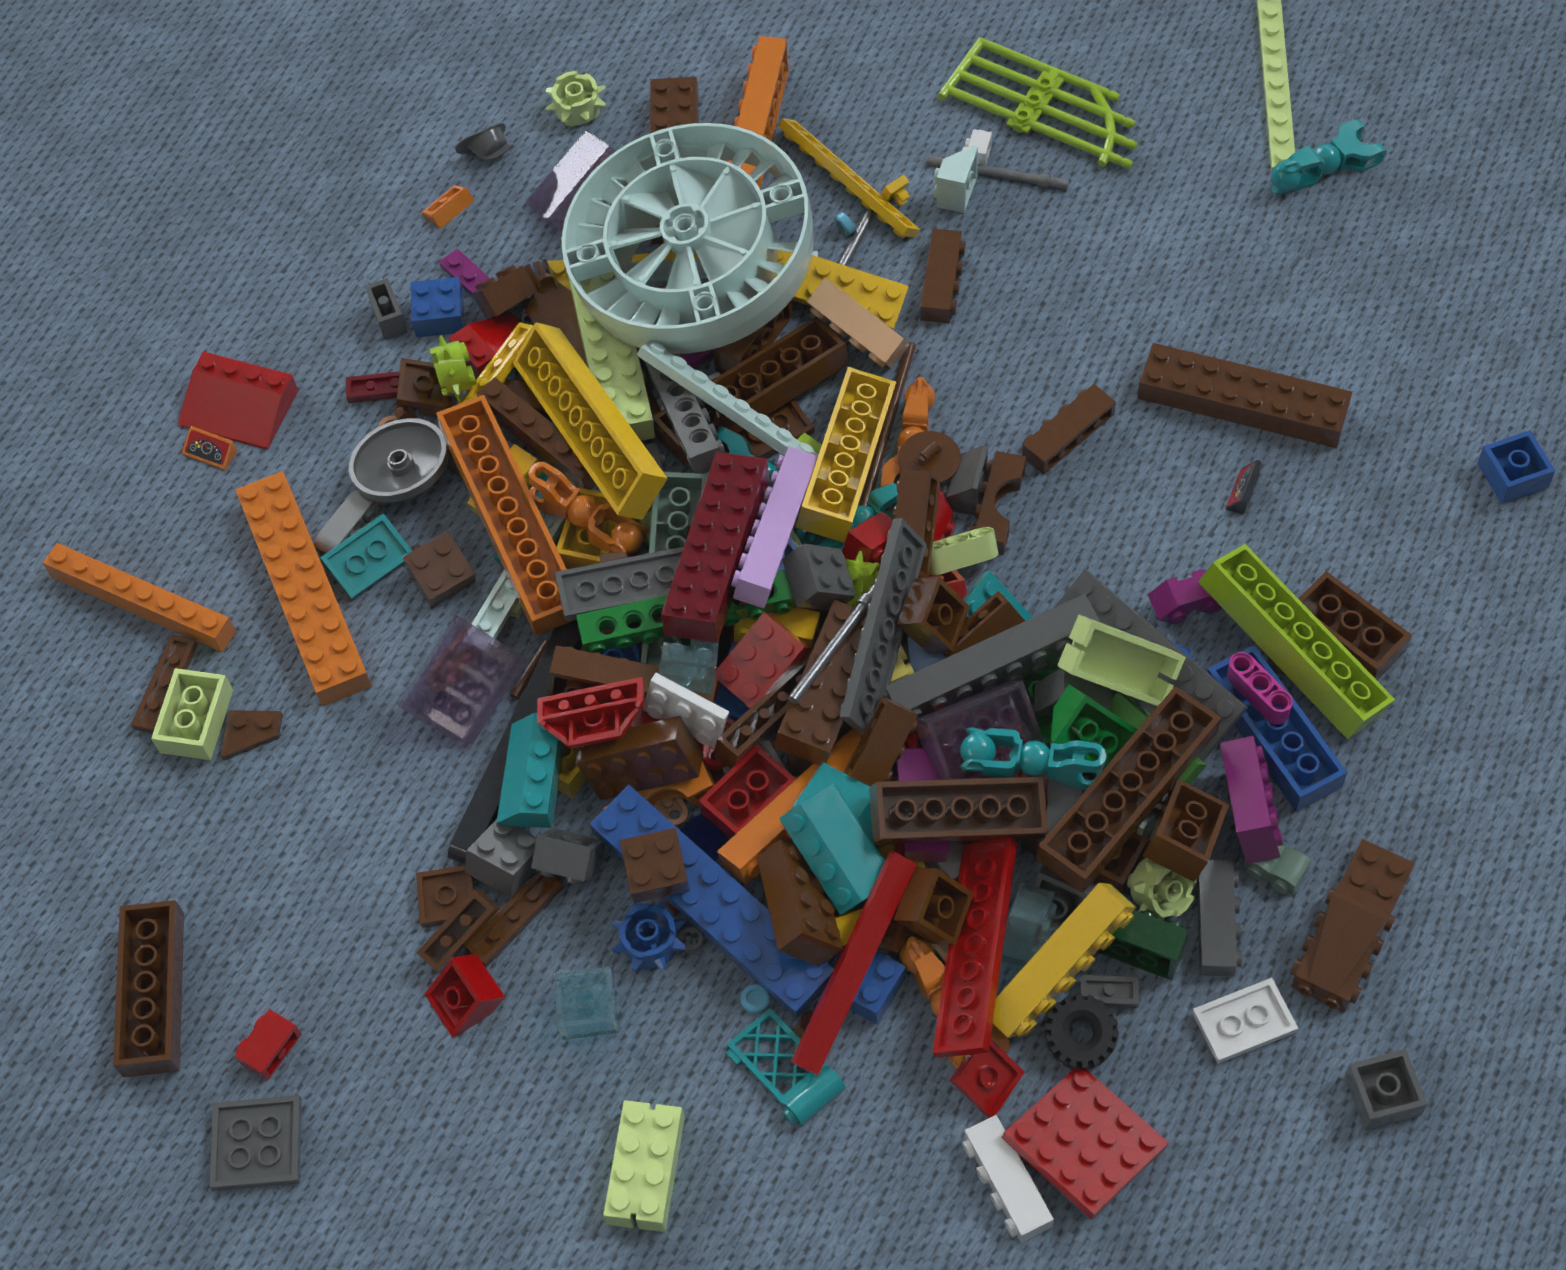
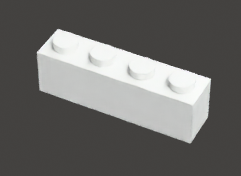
[962,1115,1054,1243]

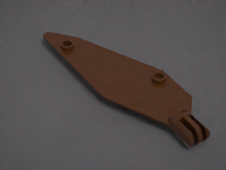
[524,259,661,417]

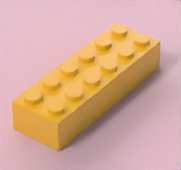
[993,883,1136,1038]

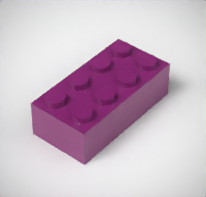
[1220,736,1284,864]

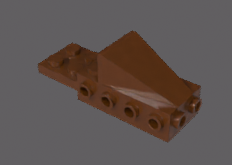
[1290,839,1415,1012]

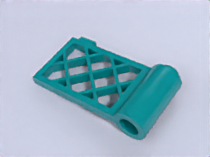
[726,1008,846,1126]

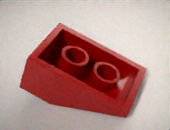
[449,312,521,378]

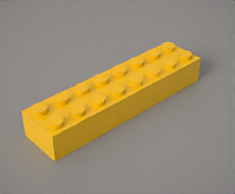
[796,367,896,543]

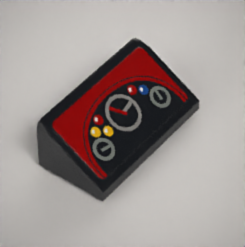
[1226,460,1262,515]

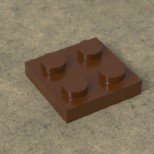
[416,865,475,928]

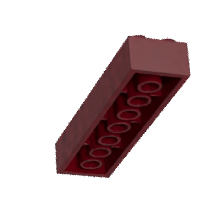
[661,452,769,643]

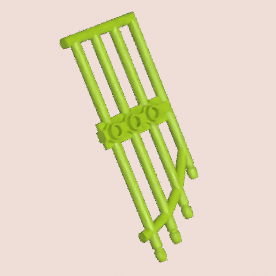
[937,37,1138,169]

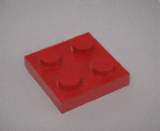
[949,1039,1025,1118]

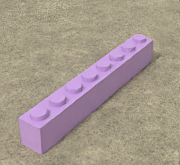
[731,446,818,608]

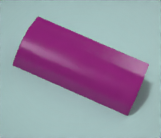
[897,748,950,862]

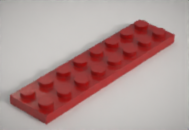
[932,837,1017,1058]

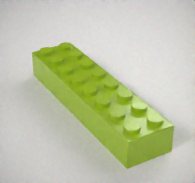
[1198,544,1395,739]

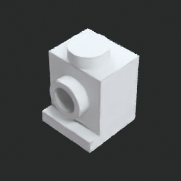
[962,129,992,166]

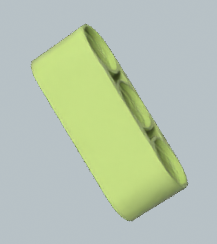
[929,527,998,575]

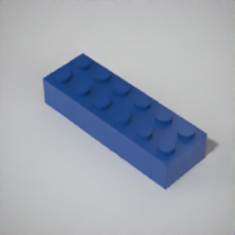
[1207,645,1348,812]

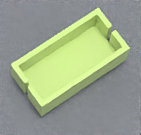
[1057,615,1186,706]
[603,1100,685,1232]

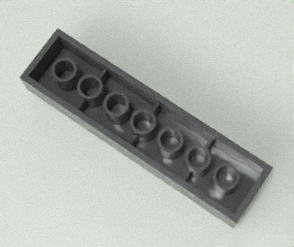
[885,594,1100,733]

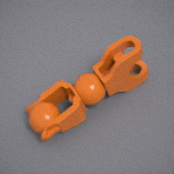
[881,377,936,487]
[528,462,649,554]
[899,936,1010,1070]

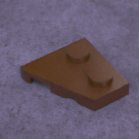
[221,710,283,760]

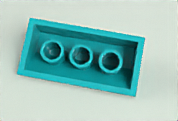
[497,713,564,828]
[779,783,885,915]

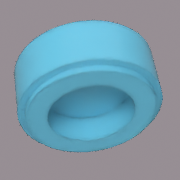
[834,212,856,237]
[741,984,770,1014]

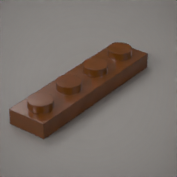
[131,634,198,734]
[465,870,564,967]

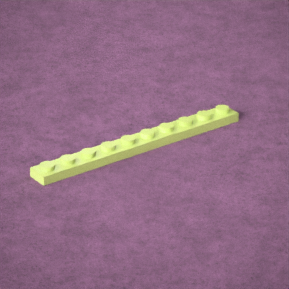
[1257,0,1295,172]

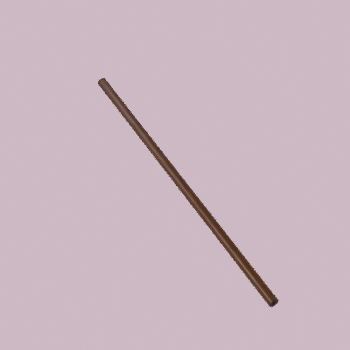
[859,342,916,506]

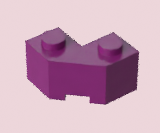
[1147,569,1221,624]

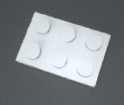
[643,673,729,748]
[1192,978,1298,1064]

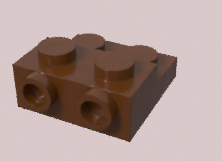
[396,358,452,417]

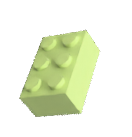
[151,668,233,760]

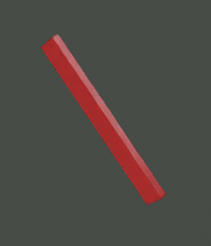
[791,851,917,1075]

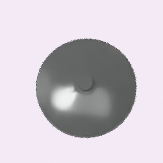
[349,418,450,503]

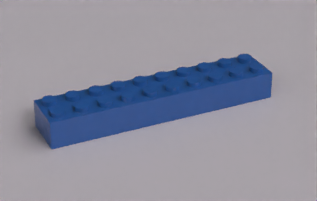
[590,785,834,1019]

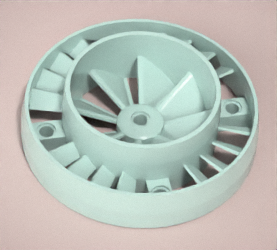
[562,123,814,354]

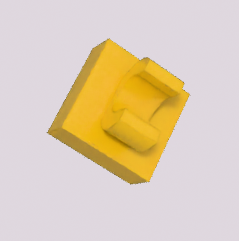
[881,174,910,206]

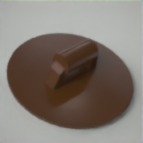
[899,431,961,483]

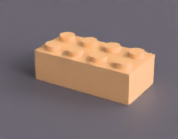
[807,278,909,368]

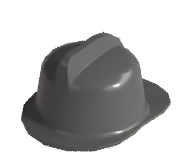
[455,123,510,160]

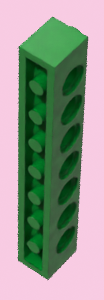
[576,569,796,654]

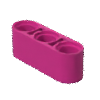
[1227,652,1293,725]

